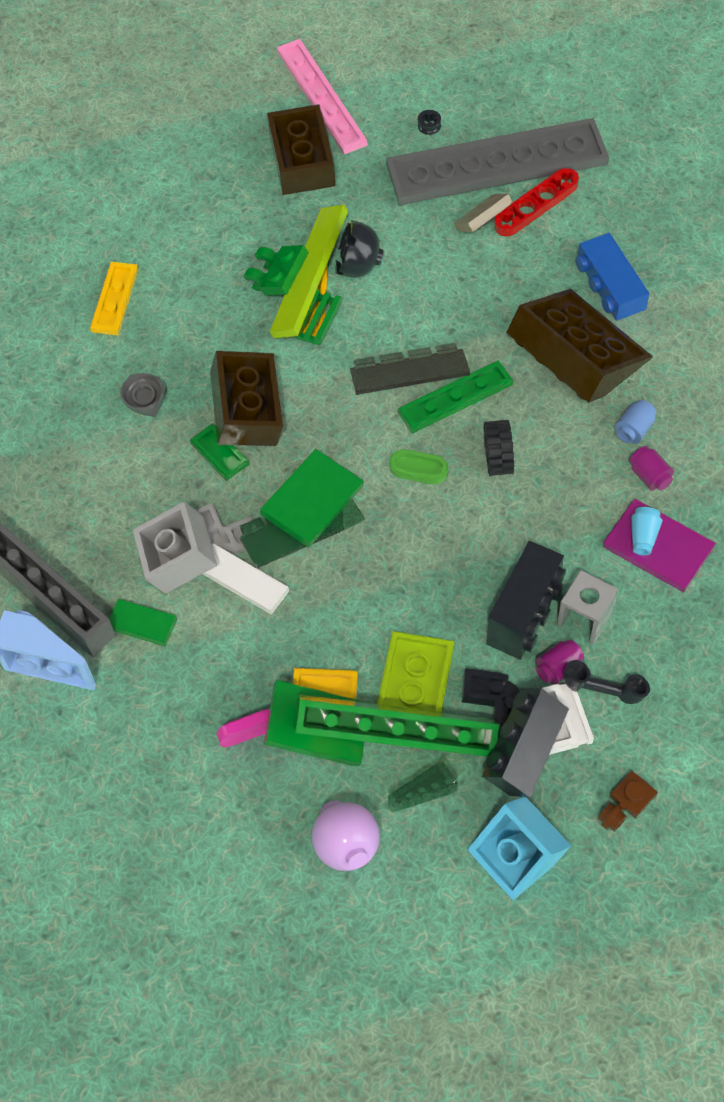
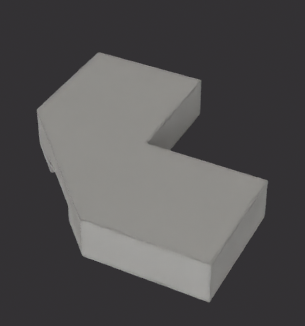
[195,503,263,555]

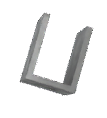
[557,570,618,645]

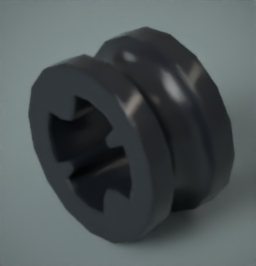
[418,110,441,135]

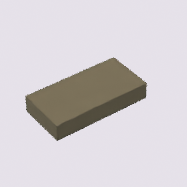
[454,194,512,232]

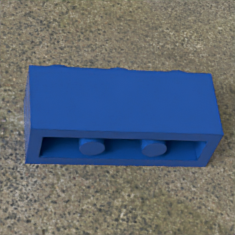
[576,232,650,321]

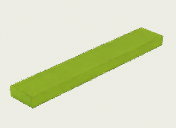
[269,204,348,338]

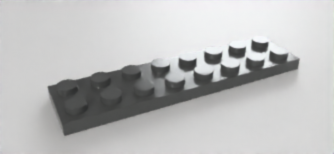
[386,118,609,205]

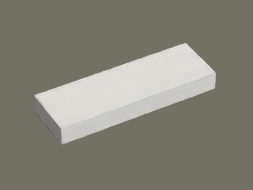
[203,543,289,615]

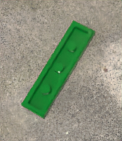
[398,360,513,434]

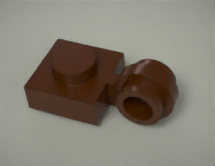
[598,771,658,832]

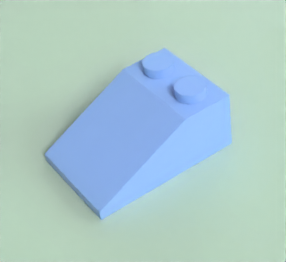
[0,610,96,690]

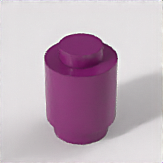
[629,446,674,491]
[536,639,584,685]

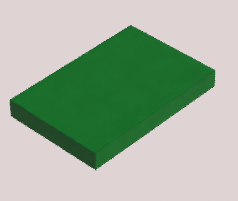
[260,448,364,548]
[263,680,367,767]

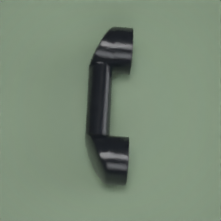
[562,660,650,704]

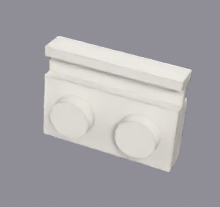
[542,684,594,755]

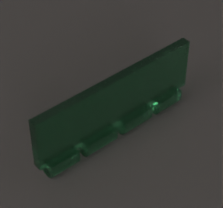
[240,499,365,568]

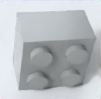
[133,501,217,594]

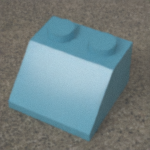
[467,797,571,900]

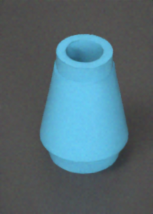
[631,507,663,556]

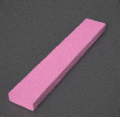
[277,39,368,154]

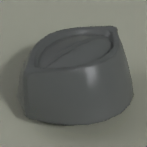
[120,373,164,418]

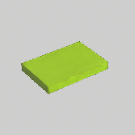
[377,631,455,712]

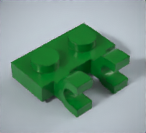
[243,245,309,295]

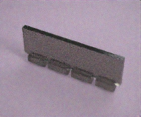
[350,342,470,395]

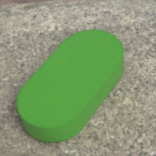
[389,449,448,484]

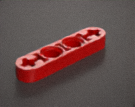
[494,168,579,237]

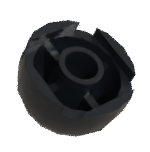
[335,220,383,278]

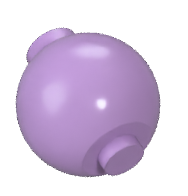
[312,800,380,871]

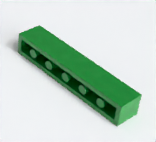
[293,694,500,757]

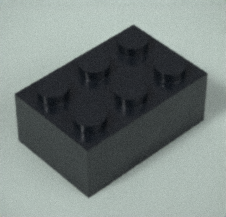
[486,541,566,660]

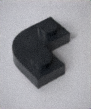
[461,668,520,736]

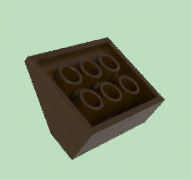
[506,289,653,403]

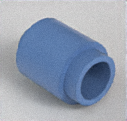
[615,400,656,444]

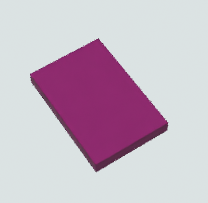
[603,498,716,593]

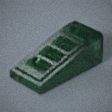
[388,761,458,812]

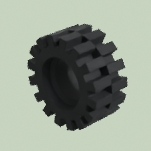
[483,420,514,476]

